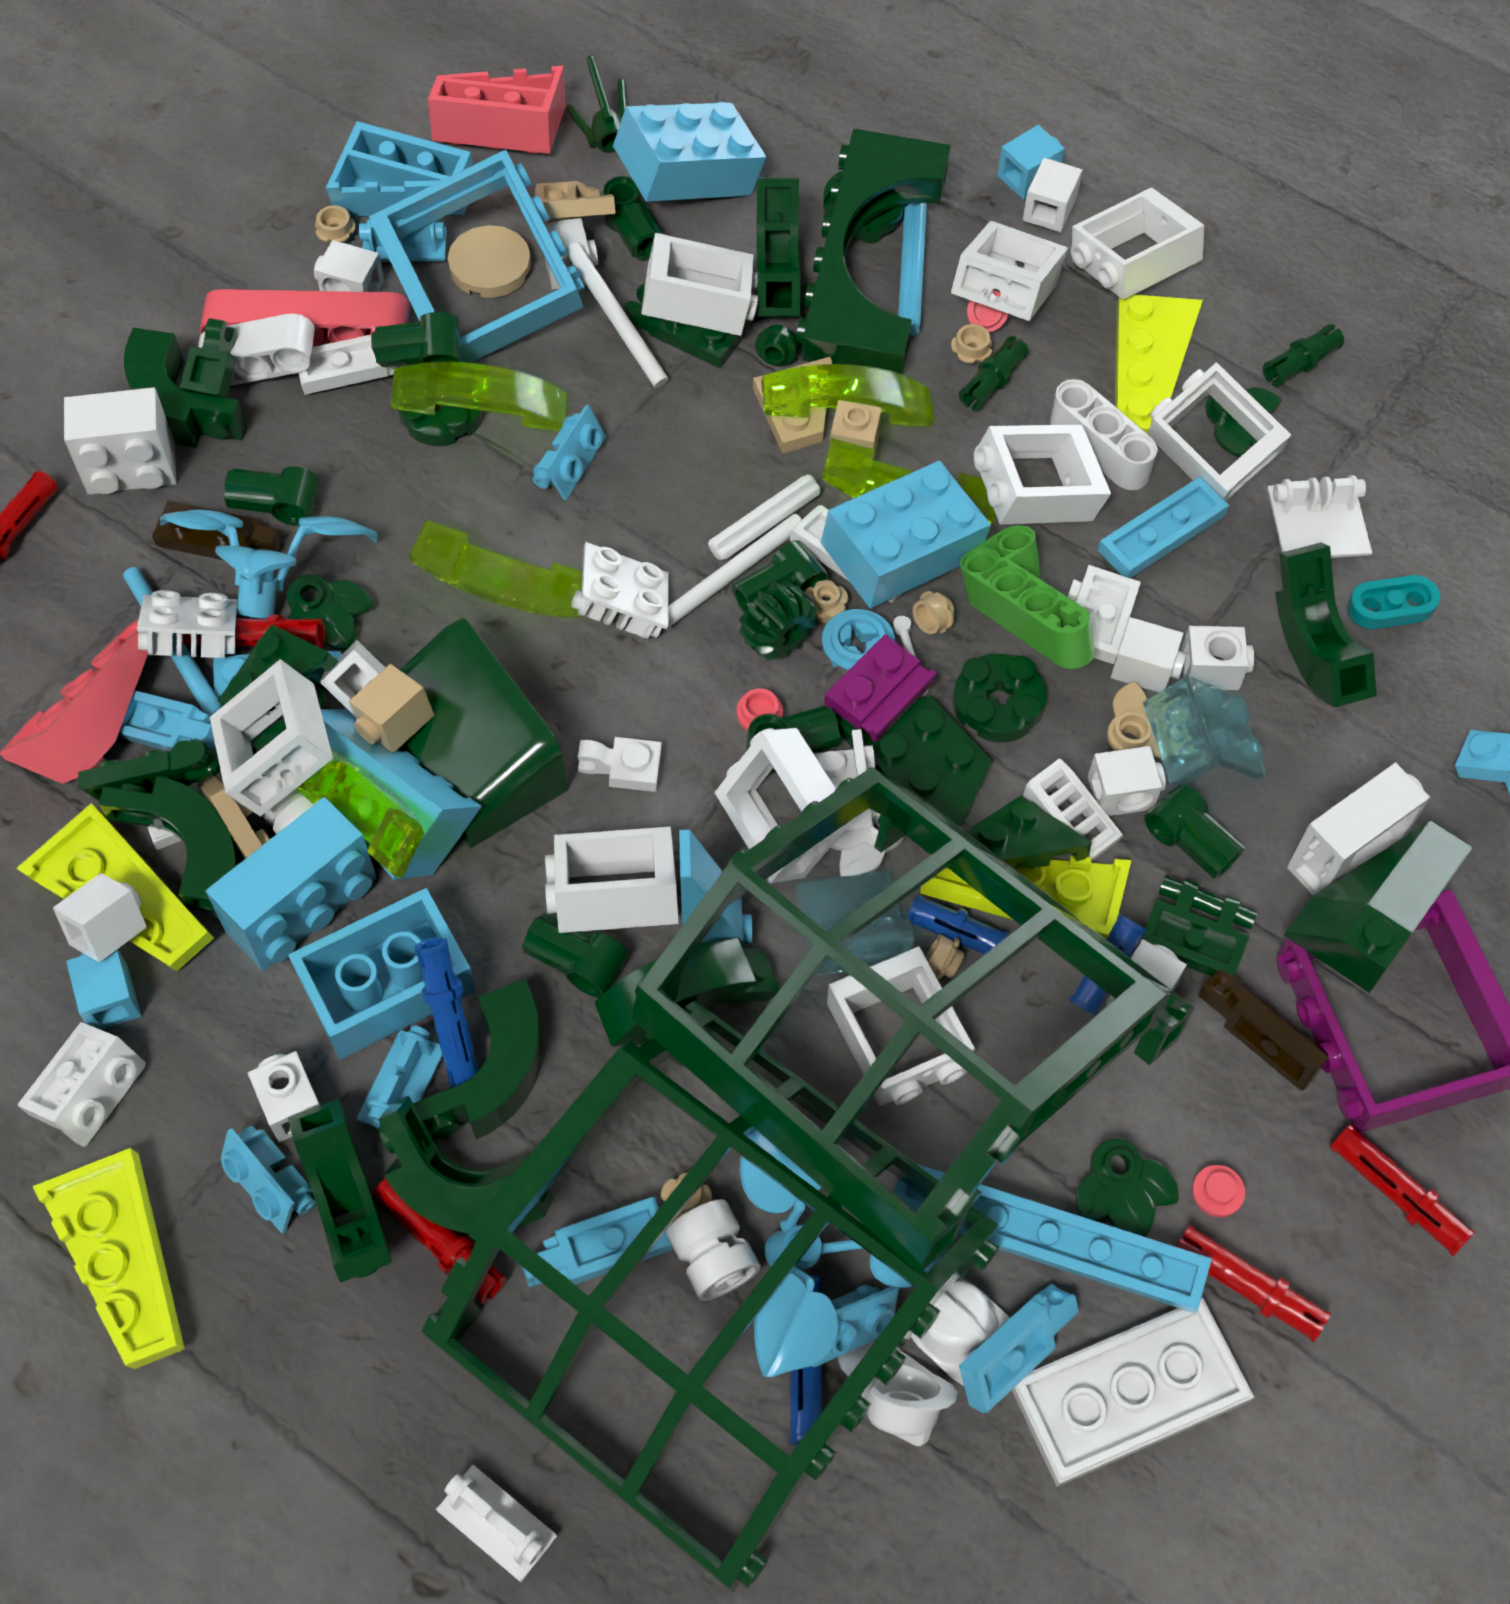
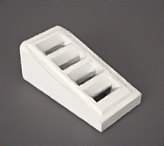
[1023,759,1123,862]

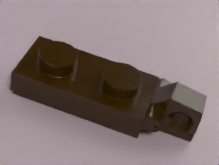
[152,501,283,560]
[1198,969,1329,1091]

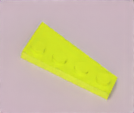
[1115,294,1203,433]
[16,803,214,972]
[920,855,1132,939]
[32,1148,185,1369]

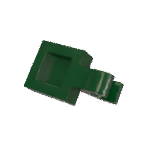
[180,318,237,398]

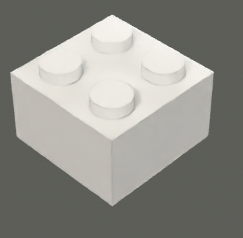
[64,387,176,494]

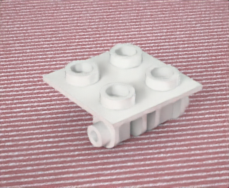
[1267,475,1372,558]
[571,542,668,639]
[137,590,237,659]

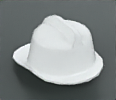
[911,1277,1010,1386]
[838,1342,958,1446]

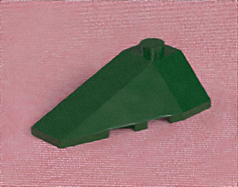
[1284,820,1473,993]

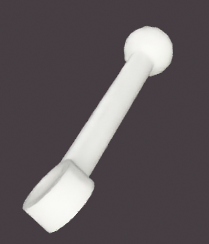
[893,616,929,697]

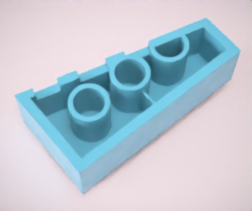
[311,709,482,880]

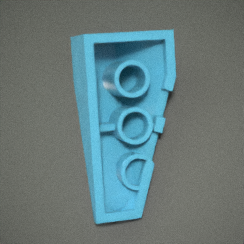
[679,830,752,949]

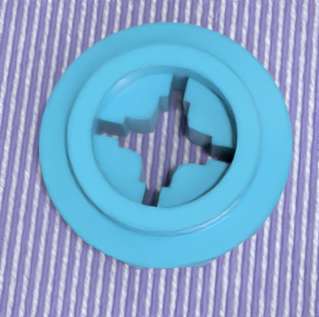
[822,609,895,671]

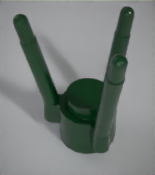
[566,55,627,153]

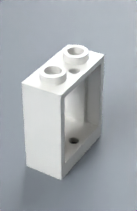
[1071,187,1205,300]
[951,221,1068,321]
[641,233,758,336]
[1147,362,1291,502]
[973,424,1111,525]
[210,659,333,817]
[715,728,855,883]
[1287,762,1430,895]
[545,827,679,933]
[827,946,975,1107]

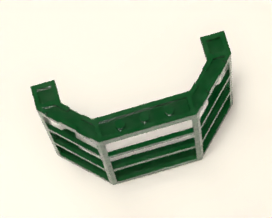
[632,767,1195,1274]
[421,1001,1000,1593]

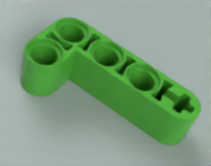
[960,525,1096,669]

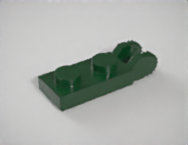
[622,283,742,368]
[78,738,221,801]

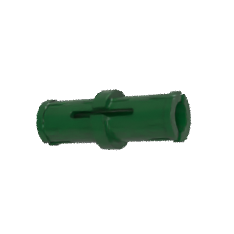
[1263,324,1344,387]
[959,336,1029,411]

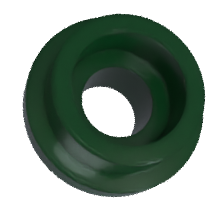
[755,325,798,366]

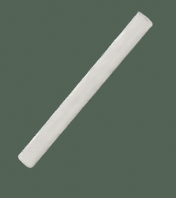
[565,241,669,388]
[668,513,802,627]

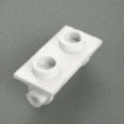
[436,1465,558,1582]

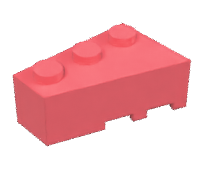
[428,65,565,154]

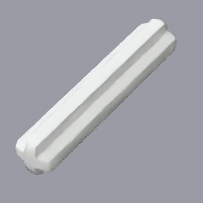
[708,474,821,561]

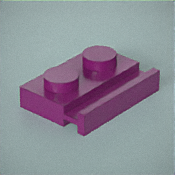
[824,634,937,743]

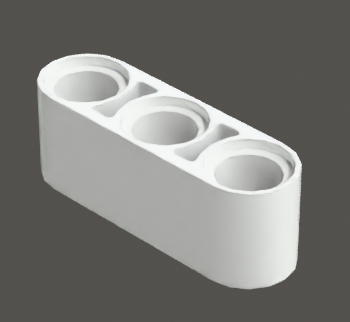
[198,314,315,386]
[1050,379,1158,490]

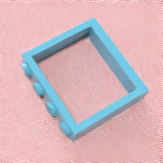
[369,149,585,369]

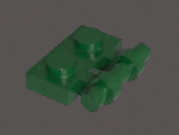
[1137,876,1258,977]

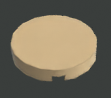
[447,225,532,298]

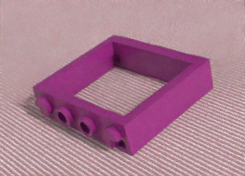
[1277,889,1510,1133]

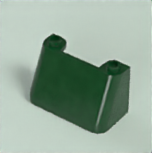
[400,617,568,848]

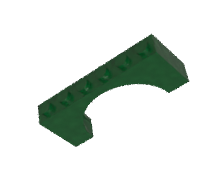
[796,128,951,379]

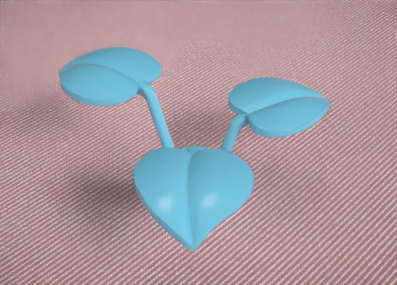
[160,510,378,618]
[740,1129,947,1377]

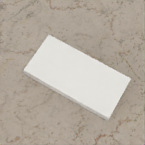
[1012,1298,1254,1487]

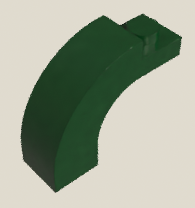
[756,177,800,316]
[124,327,247,448]
[1275,542,1377,707]
[98,776,240,913]
[594,938,780,1046]
[413,979,542,1140]
[378,1095,554,1233]
[288,1099,392,1283]

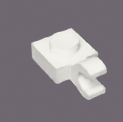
[578,737,662,792]

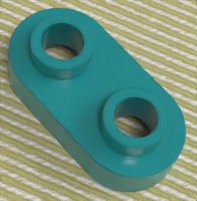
[1347,575,1441,629]

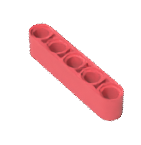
[200,289,412,347]

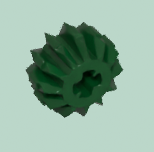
[739,581,818,661]

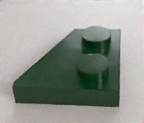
[218,624,338,711]
[966,796,1092,870]

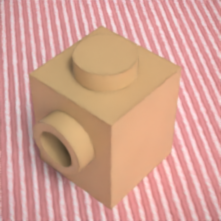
[348,664,434,753]

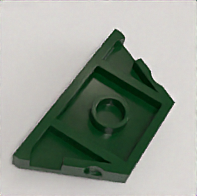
[835,696,992,827]

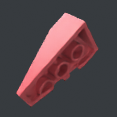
[0,619,148,784]

